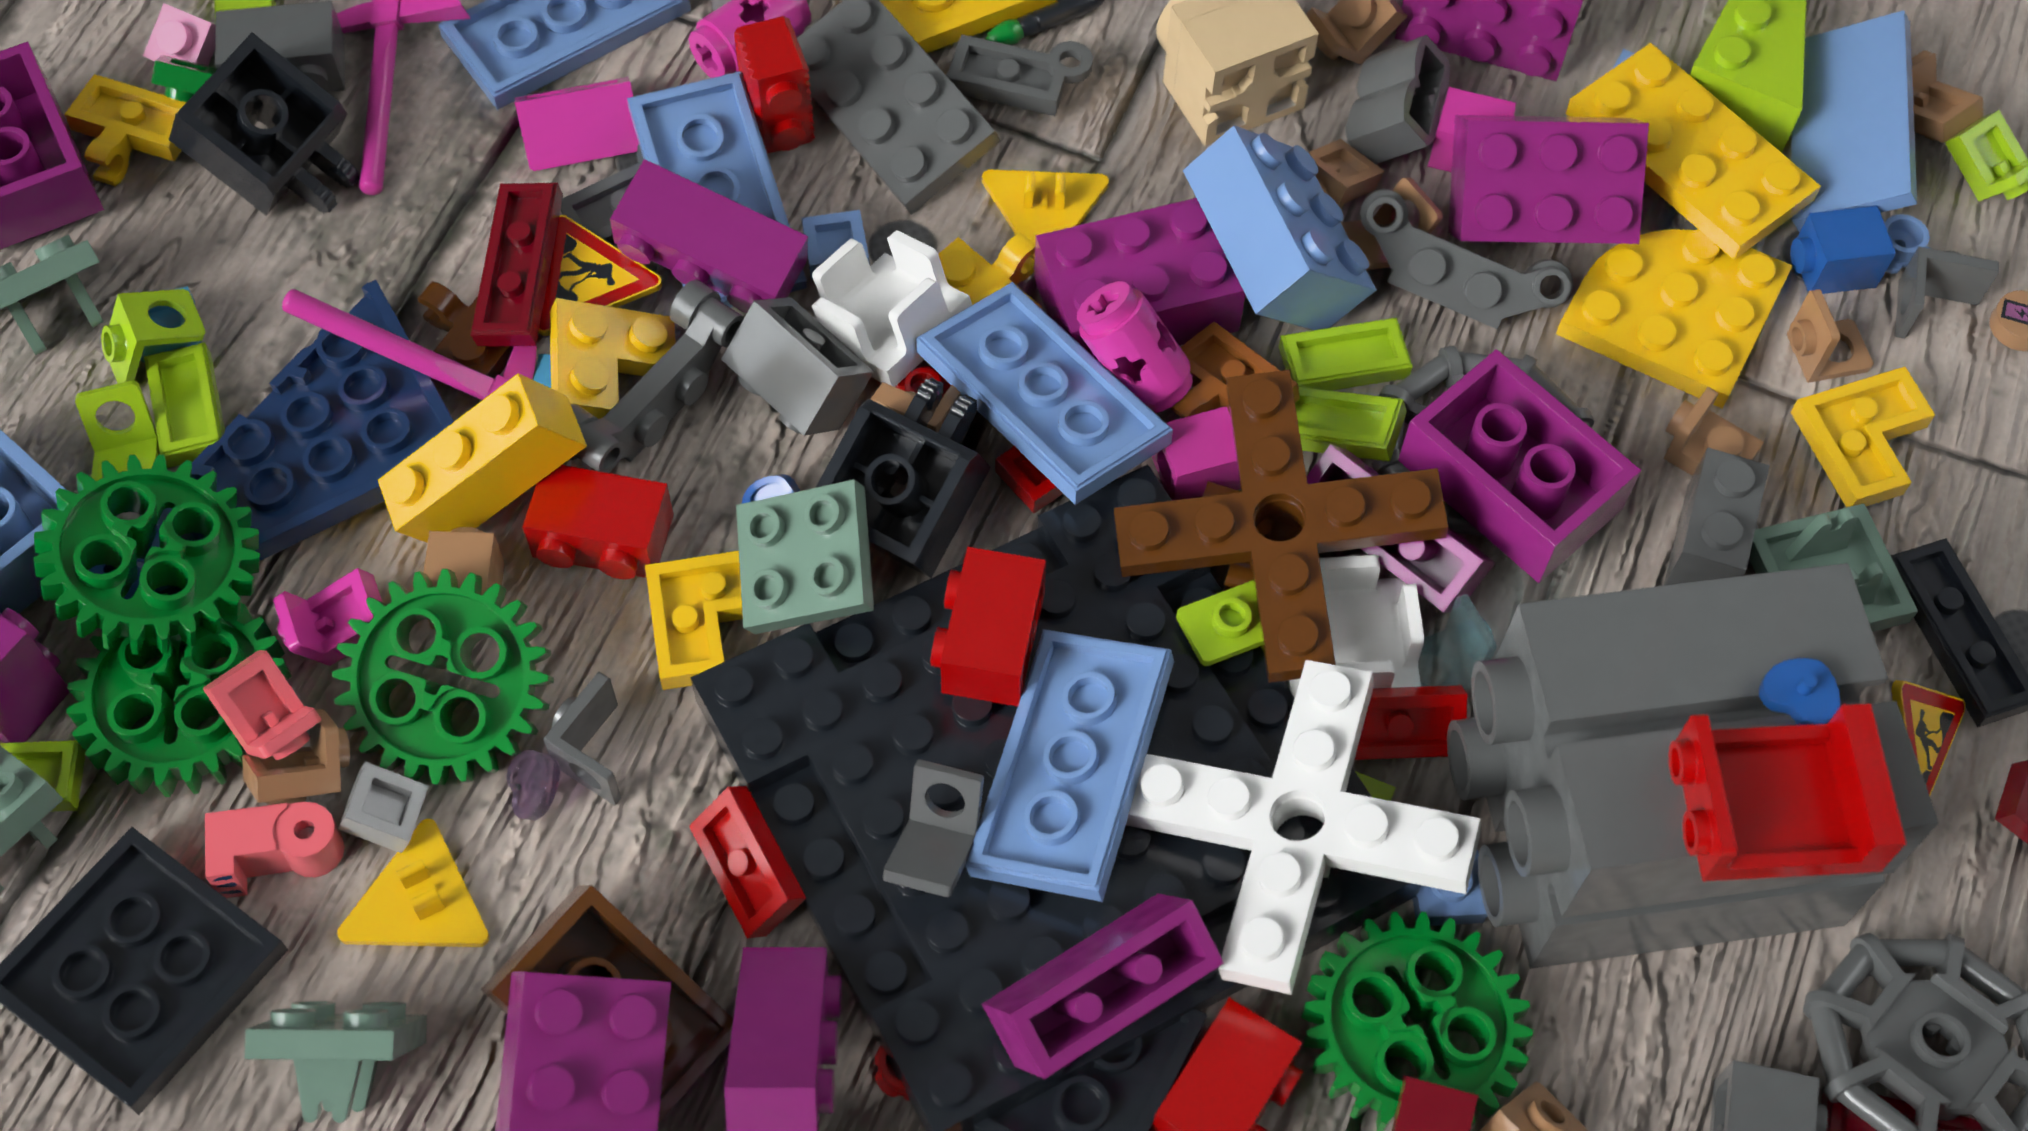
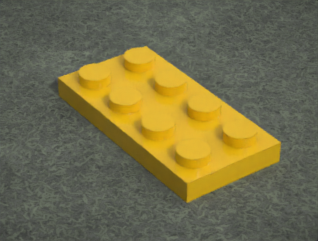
[1566,43,1821,260]

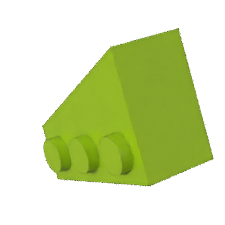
[1690,0,1806,153]

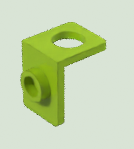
[101,289,206,384]
[75,380,159,481]
[1176,580,1264,666]

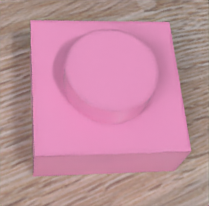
[143,4,216,66]

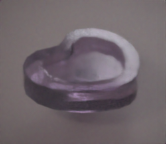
[506,750,560,821]

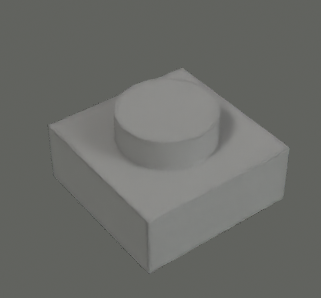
[338,761,429,853]

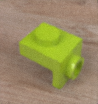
[1944,110,2028,202]

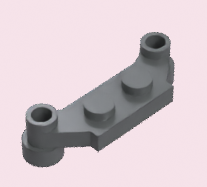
[1360,189,1573,329]
[569,280,744,473]

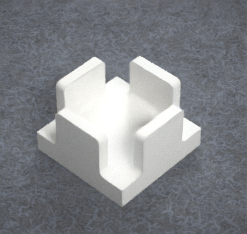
[812,230,972,387]
[1286,555,1424,698]

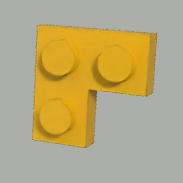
[550,298,676,419]
[1790,366,1935,508]
[645,551,743,690]

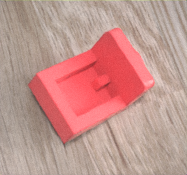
[202,650,322,760]

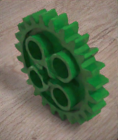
[33,454,260,655]
[332,569,554,785]
[66,593,292,797]
[1301,911,1533,1131]

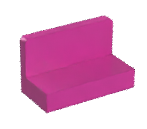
[515,77,639,171]

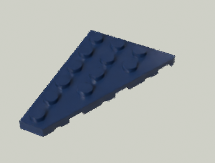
[89,280,454,599]

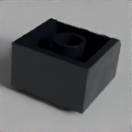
[169,32,360,215]
[815,378,991,578]

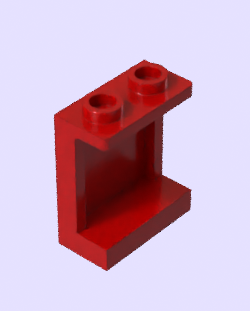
[1668,703,1906,882]

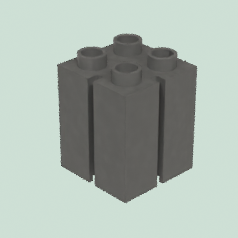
[1447,563,1939,969]

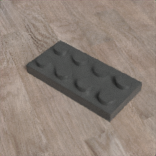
[797,0,1001,214]

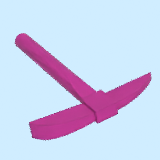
[337,0,471,195]
[282,289,537,400]

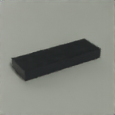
[1891,538,2028,728]

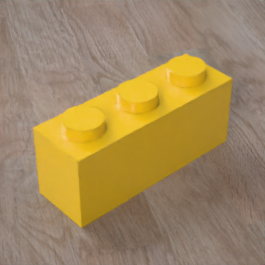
[378,373,587,543]

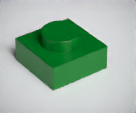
[151,55,217,102]

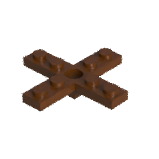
[1114,370,1448,683]

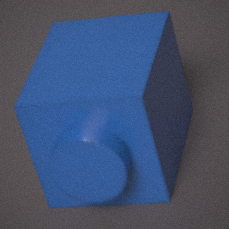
[1790,205,1896,294]

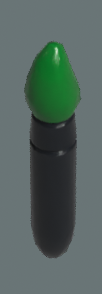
[985,0,1105,45]

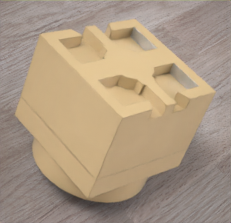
[1156,0,1319,146]

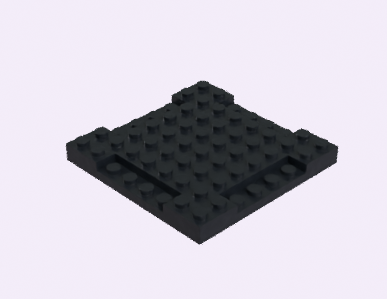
[691,464,1421,1131]

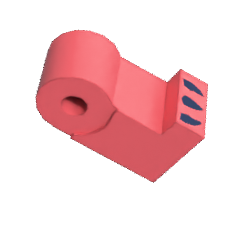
[205,802,345,898]

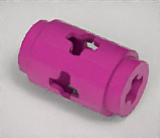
[689,0,811,78]
[1077,281,1193,413]

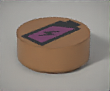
[1989,290,2028,351]

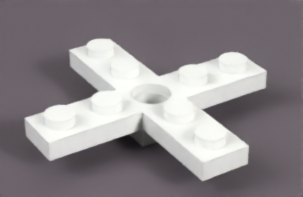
[1126,660,1481,995]

